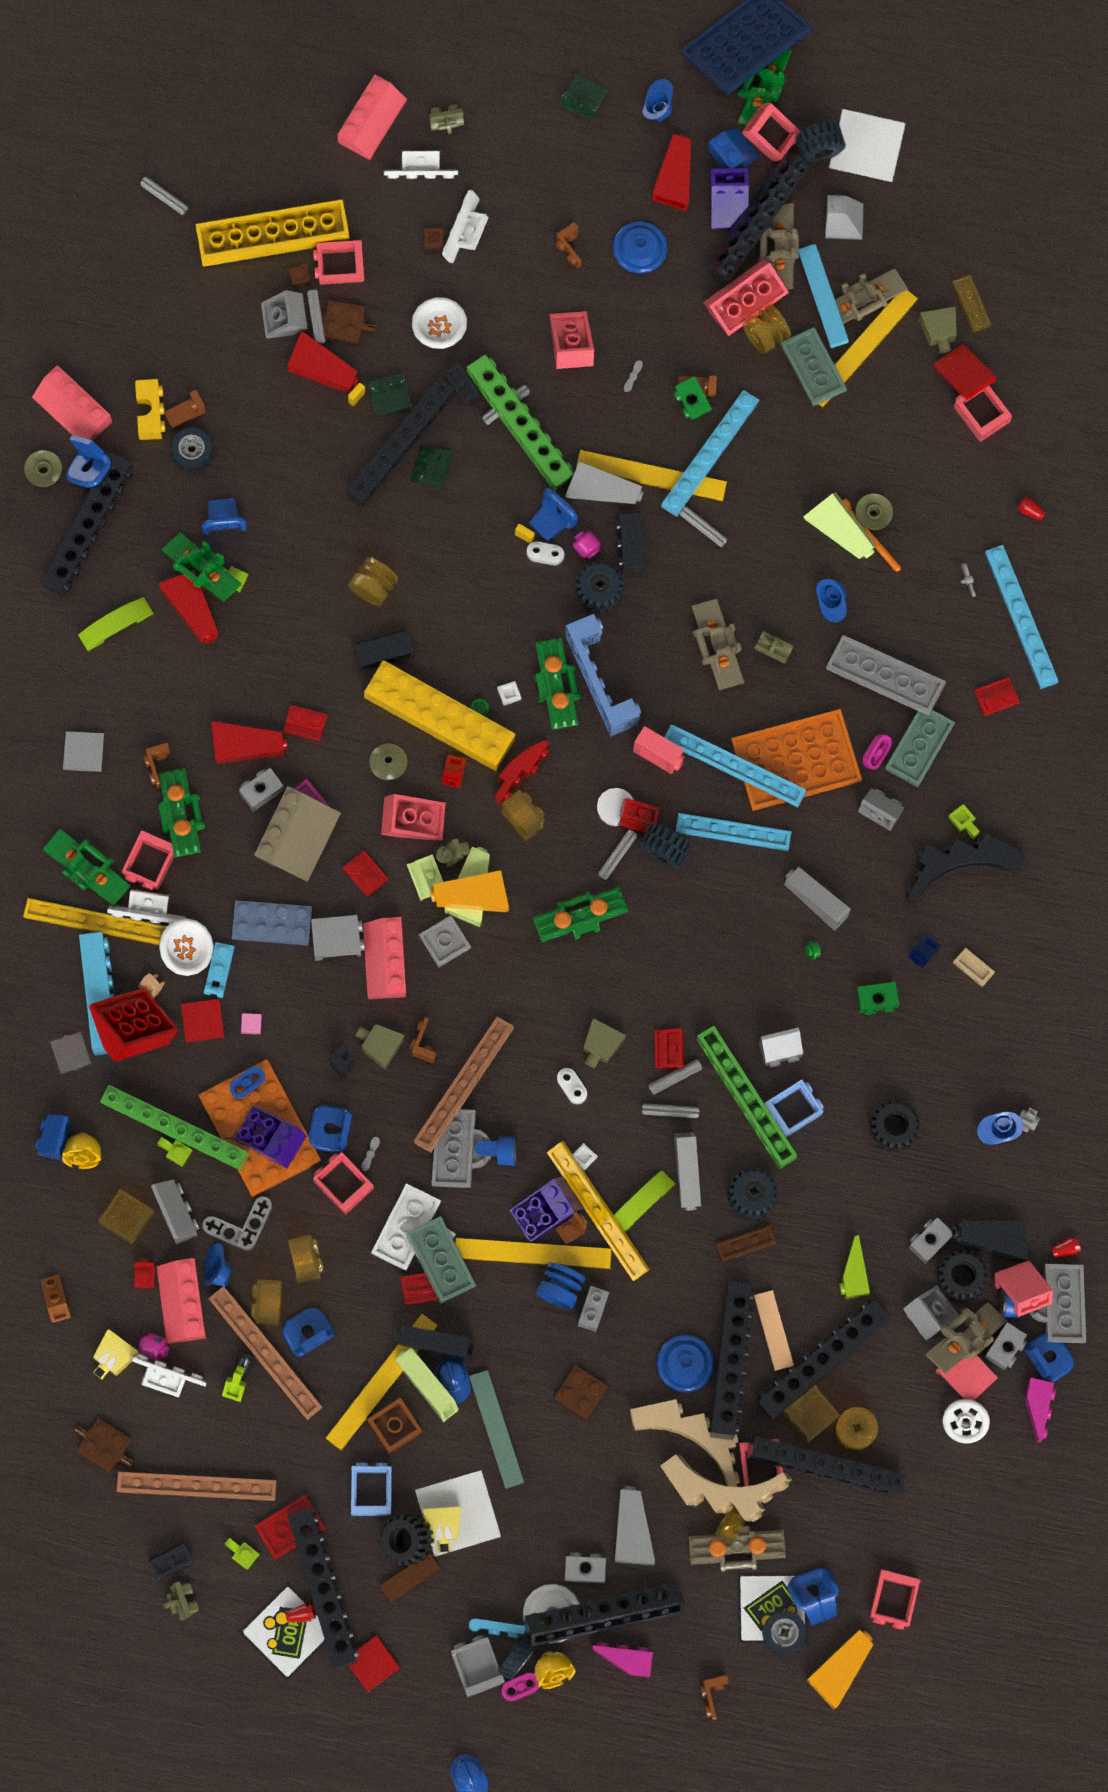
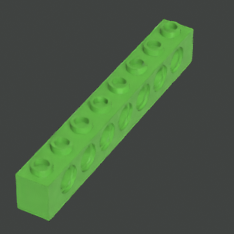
[466,355,574,491]
[697,1026,797,1170]
[100,1085,250,1171]

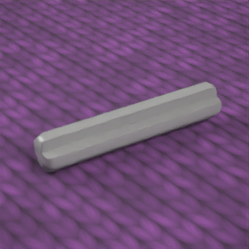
[140,176,188,215]
[307,290,325,344]
[482,385,530,424]
[679,506,727,547]
[598,830,637,880]
[649,1060,702,1095]
[642,1103,699,1118]

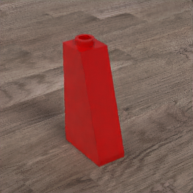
[652,134,691,211]
[288,332,360,394]
[159,570,219,643]
[211,722,288,764]

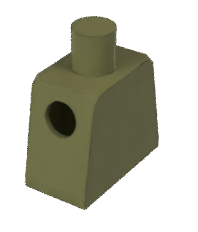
[919,307,957,353]
[583,1018,626,1069]
[356,1024,404,1070]

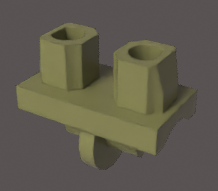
[429,104,464,134]
[754,631,794,664]
[436,839,470,868]
[163,1582,199,1621]

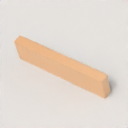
[754,1290,794,1371]

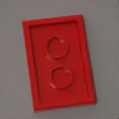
[933,344,996,400]
[255,1495,326,1560]

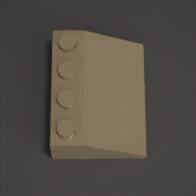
[254,786,341,882]

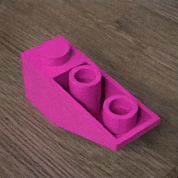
[1025,1378,1056,1443]
[592,1642,653,1677]

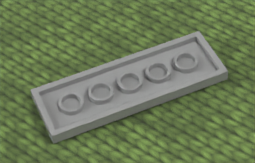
[826,635,946,716]

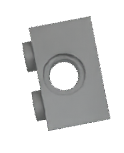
[239,768,284,812]
[909,1218,952,1264]
[578,1286,609,1332]
[985,1322,1027,1370]
[565,1553,606,1584]

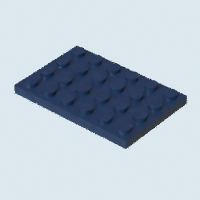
[680,0,812,96]

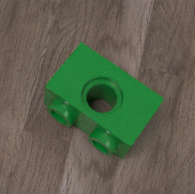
[673,376,712,421]
[856,982,899,1015]

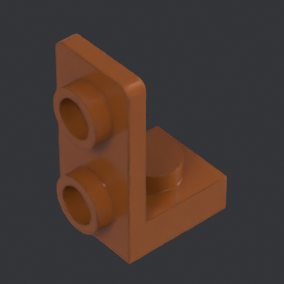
[555,222,581,269]
[678,376,717,397]
[164,390,206,428]
[143,743,170,789]
[410,1017,436,1064]
[555,1211,587,1245]
[41,1275,71,1323]
[700,1675,729,1721]

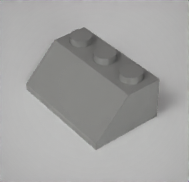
[151,1179,199,1245]

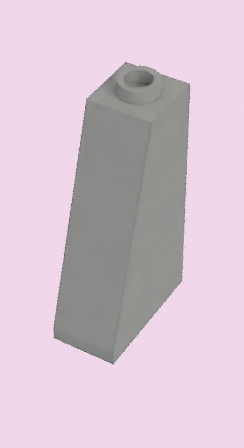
[565,462,644,504]
[784,867,851,931]
[674,1132,701,1210]
[614,1486,655,1566]

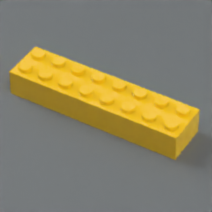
[195,199,349,267]
[364,660,515,771]

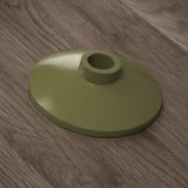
[24,450,62,487]
[855,494,893,530]
[369,743,408,781]

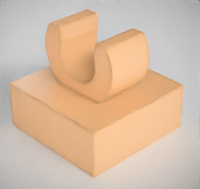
[138,973,165,998]

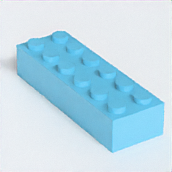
[79,932,114,1056]

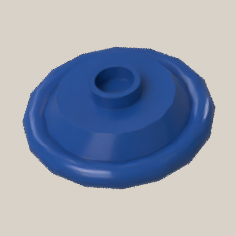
[612,221,668,274]
[656,1334,715,1393]

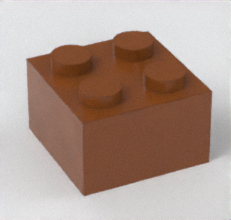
[367,1398,422,1454]

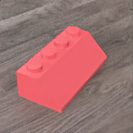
[338,75,407,160]
[703,259,789,336]
[32,365,112,441]
[363,917,406,999]
[157,1258,206,1344]

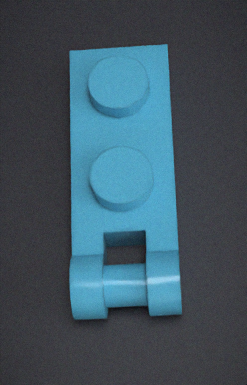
[204,942,235,998]
[469,1619,525,1638]

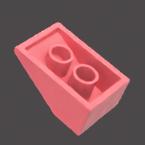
[549,311,594,369]
[381,794,446,841]

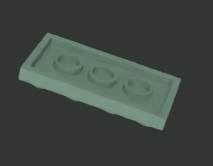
[781,327,847,406]
[885,710,955,788]
[406,1216,476,1304]

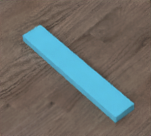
[799,244,849,348]
[675,813,791,851]

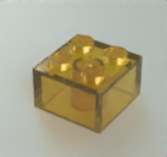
[501,789,545,841]
[98,1189,154,1246]
[288,1235,324,1284]
[251,1279,282,1325]
[783,1386,840,1443]

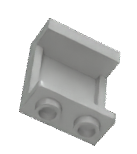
[311,915,364,961]
[451,1635,505,1697]

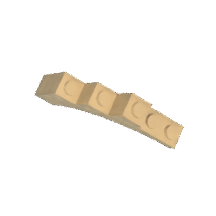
[630,1399,740,1487]
[661,1454,792,1522]

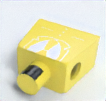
[93,1329,139,1379]
[423,1506,461,1553]

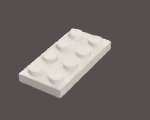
[371,1184,441,1271]

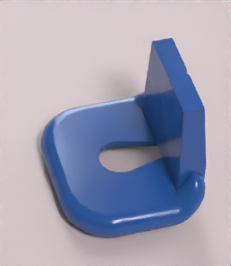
[66,435,111,488]
[529,488,578,542]
[201,498,247,535]
[308,1105,352,1154]
[282,1307,335,1357]
[1024,1332,1074,1383]
[787,1568,839,1626]

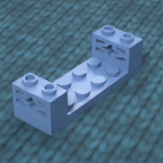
[565,614,641,737]

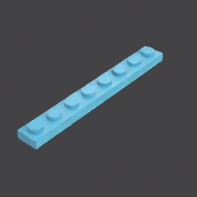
[661,390,759,517]
[985,545,1058,689]
[664,724,806,808]

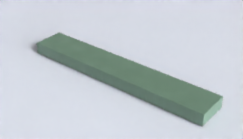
[469,1370,524,1489]

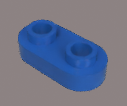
[230,1067,265,1099]

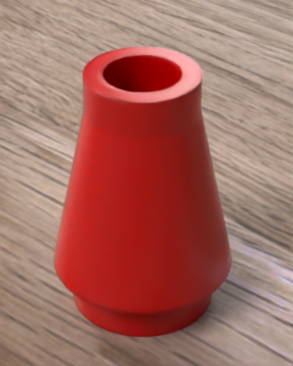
[1017,496,1046,521]
[1051,1236,1081,1258]
[285,1602,316,1623]

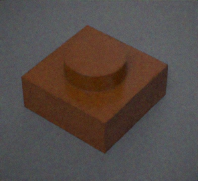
[424,228,443,249]
[288,264,311,288]

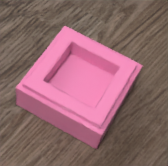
[241,1013,262,1034]

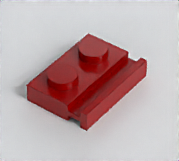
[974,677,1020,716]
[283,705,327,742]
[618,798,660,833]
[343,851,389,898]
[655,1028,684,1069]
[401,1273,438,1306]

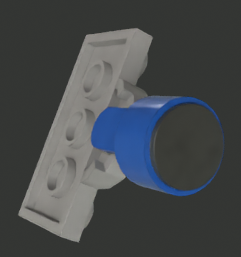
[432,1109,520,1188]
[998,1264,1086,1343]

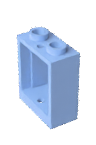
[764,1080,824,1137]
[351,1463,392,1516]

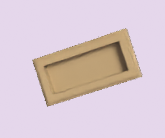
[953,947,995,987]

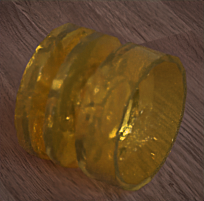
[742,304,791,355]
[348,557,399,607]
[834,1407,878,1452]

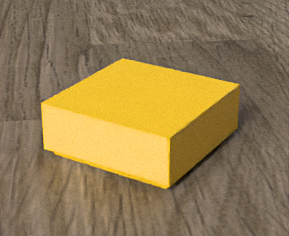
[348,383,365,406]
[515,524,535,544]

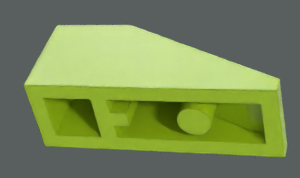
[839,1235,870,1299]

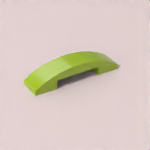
[78,597,153,651]
[614,1170,675,1232]

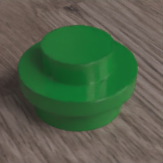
[470,698,489,716]
[805,941,821,960]

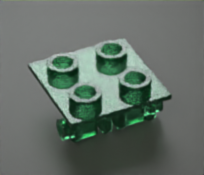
[559,74,608,121]
[366,373,412,417]
[410,447,453,490]

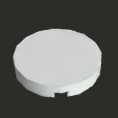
[597,788,634,826]

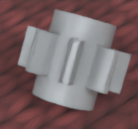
[1019,1107,1040,1132]

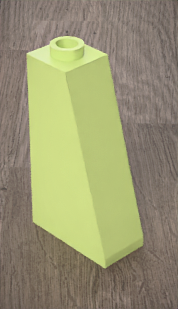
[804,492,877,559]
[445,847,490,927]
[396,1348,459,1422]

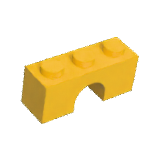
[135,379,165,440]

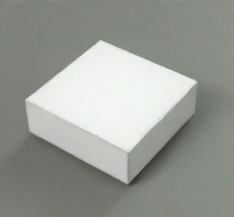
[497,681,521,706]
[573,1143,598,1171]

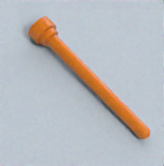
[842,498,901,572]

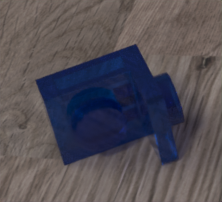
[908,934,942,969]

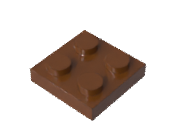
[554,1365,608,1420]

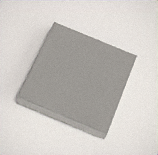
[63,731,104,772]
[418,915,471,968]

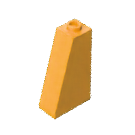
[430,870,509,912]
[807,1630,873,1709]

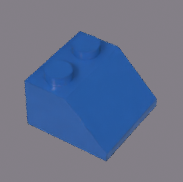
[708,128,759,169]
[35,1115,71,1161]

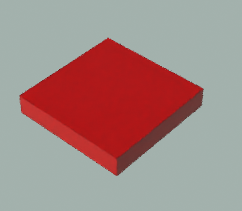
[181,999,224,1043]
[349,1636,400,1692]

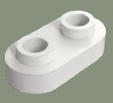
[527,542,564,565]
[557,1068,587,1104]

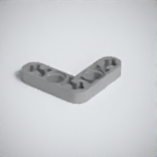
[202,1197,272,1251]

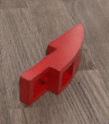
[495,741,550,805]

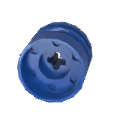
[535,1262,586,1310]

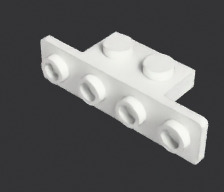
[384,151,458,178]
[442,190,488,263]
[107,889,186,925]
[130,1354,206,1397]

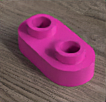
[863,734,892,770]
[501,1673,539,1701]

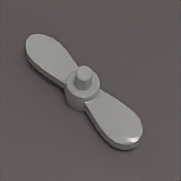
[624,360,643,392]
[960,563,975,597]
[361,1137,380,1171]

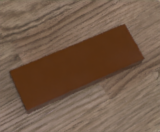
[715,1225,777,1263]
[380,1552,440,1602]

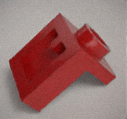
[442,755,466,787]
[134,1259,155,1289]

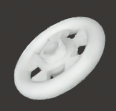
[942,1399,990,1443]

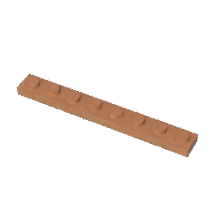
[414,1017,514,1152]
[208,1287,322,1420]
[117,1472,277,1501]

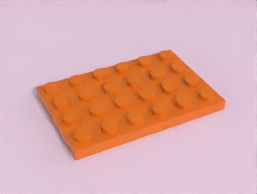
[731,709,862,811]
[198,1059,321,1198]

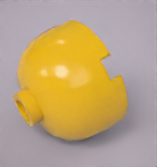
[62,1133,101,1169]
[534,1651,576,1689]

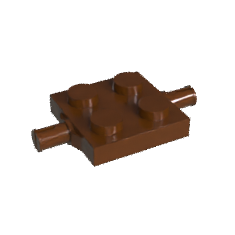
[321,300,376,345]
[74,1418,135,1474]

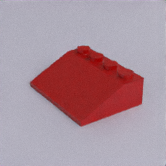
[89,988,179,1062]

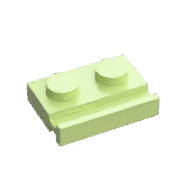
[407,854,443,901]

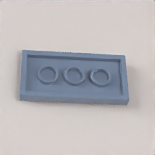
[232,900,312,946]

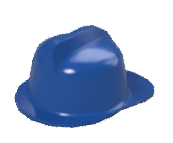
[643,79,673,122]
[816,579,847,622]
[977,1111,1023,1145]
[203,1243,231,1287]
[435,1357,471,1403]
[450,1754,488,1792]

